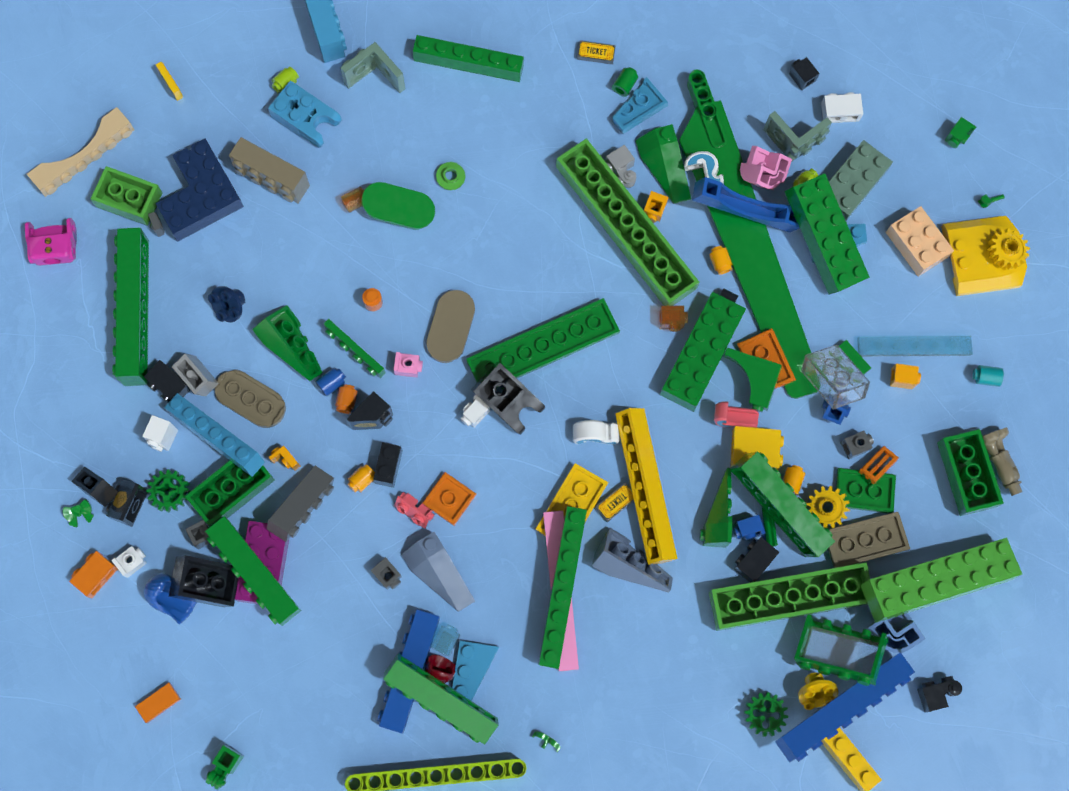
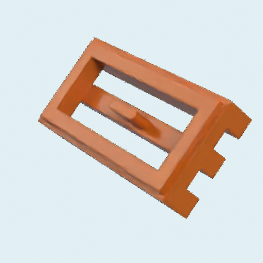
[859,446,899,485]

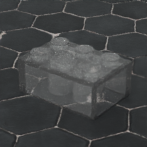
[801,345,870,409]

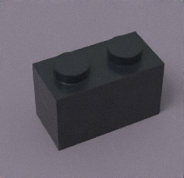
[144,360,191,403]
[373,442,403,488]
[71,466,118,507]
[734,537,779,583]

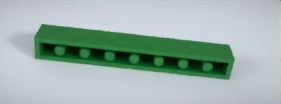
[538,506,587,669]

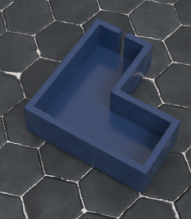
[156,138,244,242]

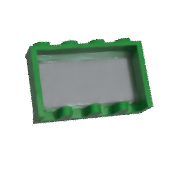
[794,614,888,686]

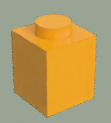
[890,364,921,389]

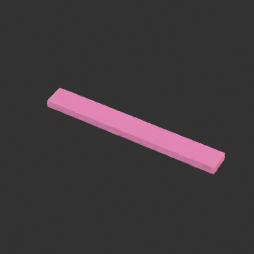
[543,511,579,671]

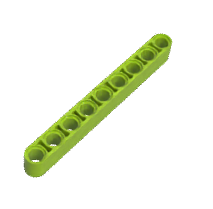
[345,759,527,791]

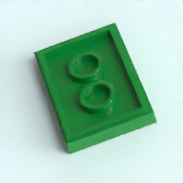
[836,468,896,514]

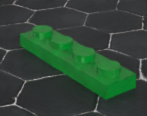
[323,319,385,379]

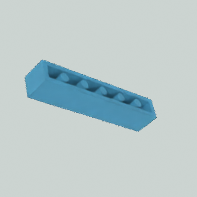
[164,393,265,477]

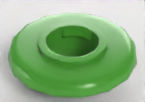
[436,162,465,190]

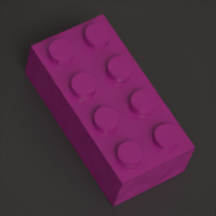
[235,521,290,605]

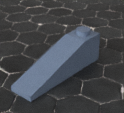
[592,528,673,593]
[401,532,475,612]

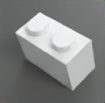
[821,92,863,123]
[142,415,178,452]

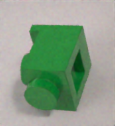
[945,117,976,148]

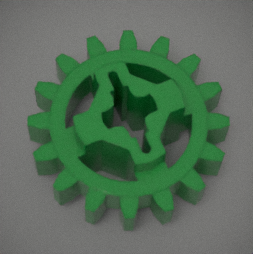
[146,469,191,513]

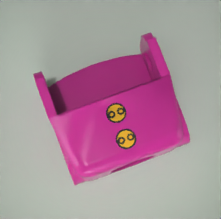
[25,218,77,266]

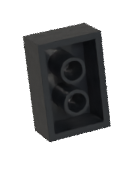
[168,555,239,608]

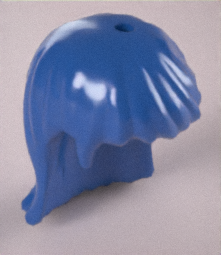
[143,573,197,624]

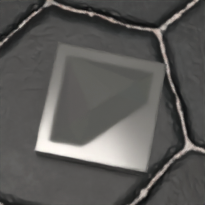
[148,212,165,237]

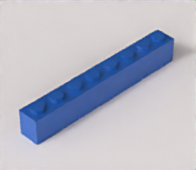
[775,653,915,763]

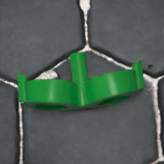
[532,731,561,753]

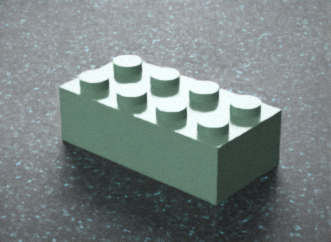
[829,140,893,221]

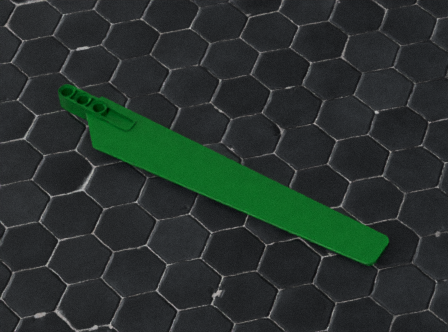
[679,69,822,399]

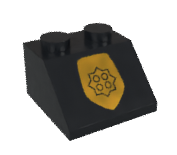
[347,391,393,430]
[106,480,147,527]

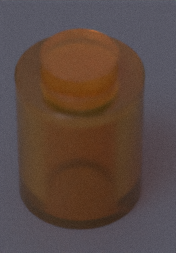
[340,186,366,213]

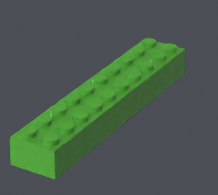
[556,138,700,310]

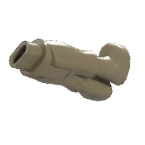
[982,427,1022,496]

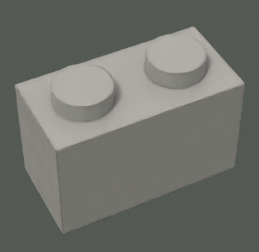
[172,354,219,397]

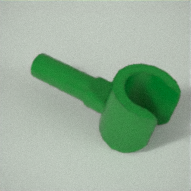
[978,194,1005,208]

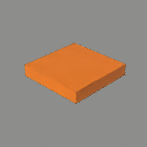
[422,472,477,526]

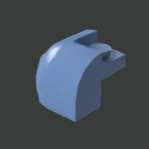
[868,613,926,653]

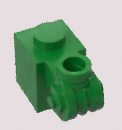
[206,745,244,790]

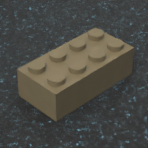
[229,137,310,204]

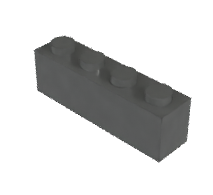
[267,465,334,542]

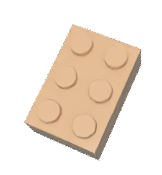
[886,206,954,277]

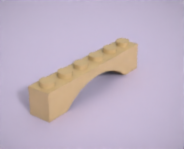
[27,107,134,197]

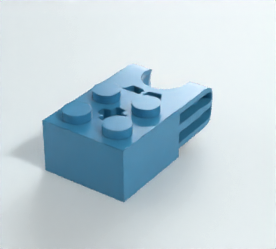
[268,80,342,148]

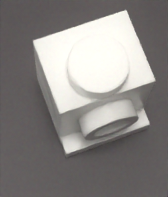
[460,395,490,428]
[111,546,147,578]

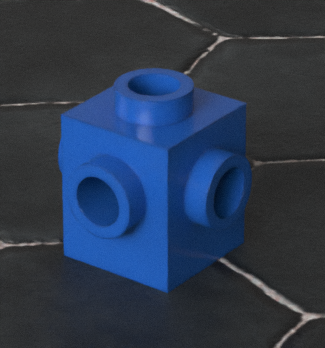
[821,392,851,425]

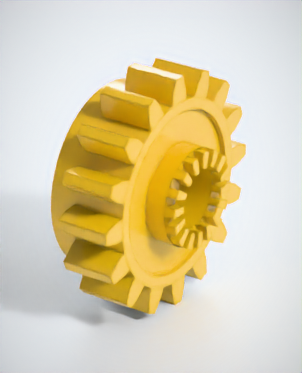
[987,228,1030,270]
[806,486,850,528]

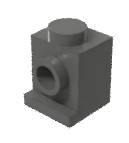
[840,431,874,460]
[186,520,210,550]
[371,557,402,590]

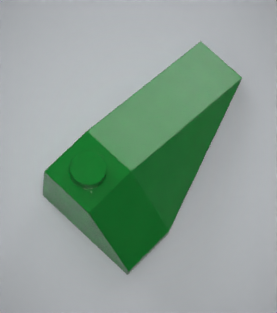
[635,124,691,204]
[252,305,323,381]
[700,467,732,548]

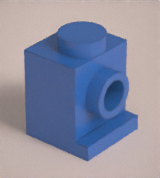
[733,515,766,541]

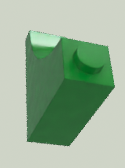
[724,348,782,412]

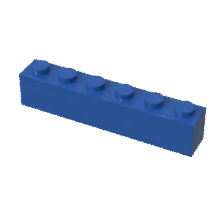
[377,609,440,734]

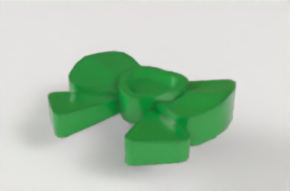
[63,499,94,528]

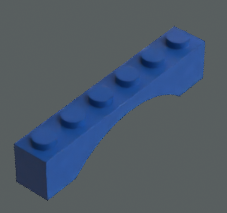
[692,177,800,233]

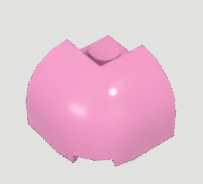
[740,146,792,190]

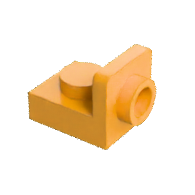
[269,445,301,471]

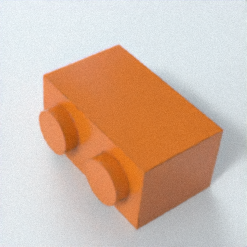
[69,551,118,599]

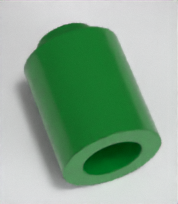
[612,67,638,97]

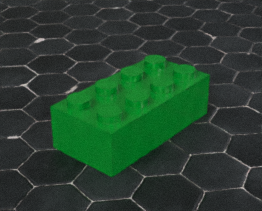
[937,429,1004,516]
[185,461,275,527]

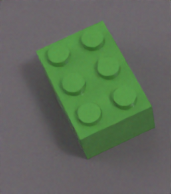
[91,166,163,226]

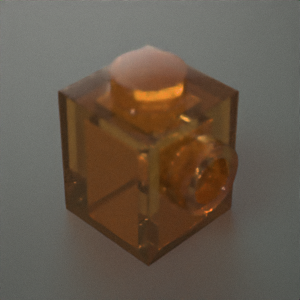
[660,306,688,332]

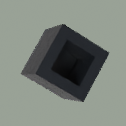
[789,57,820,90]

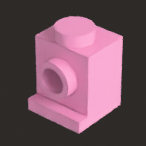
[394,352,423,378]

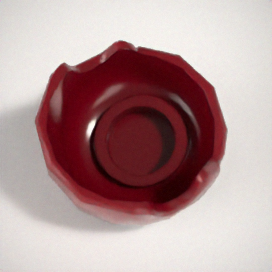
[425,655,455,683]

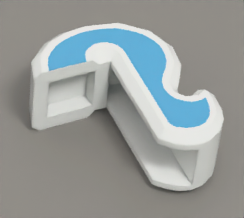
[684,151,724,184]
[573,420,620,445]

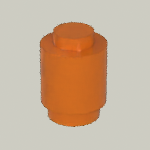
[362,288,383,311]
[335,384,358,414]

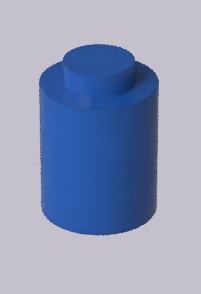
[315,368,346,396]

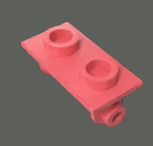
[394,492,435,529]

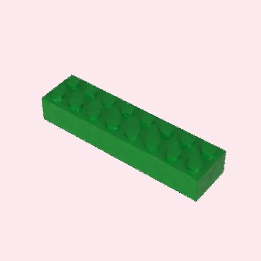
[112,228,149,386]

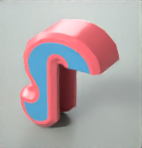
[714,402,759,428]

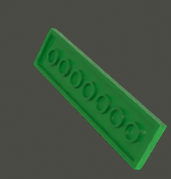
[466,298,620,388]

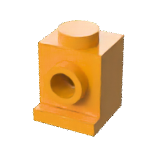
[644,191,669,223]

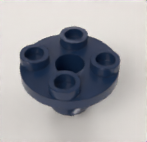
[208,286,245,323]

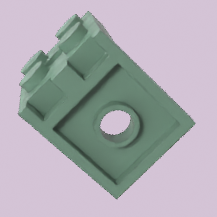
[340,42,405,93]
[763,111,832,162]

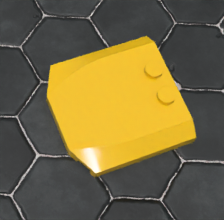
[941,216,1027,296]

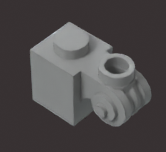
[605,145,636,188]

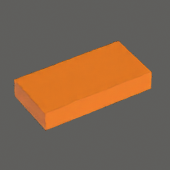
[135,683,181,723]

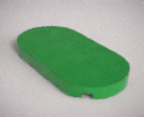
[361,182,435,230]

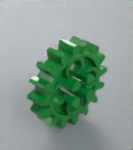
[744,692,789,737]

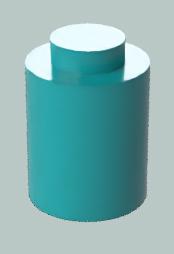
[972,365,1004,387]

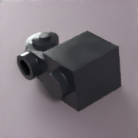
[917,675,962,713]

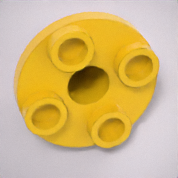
[798,672,839,710]

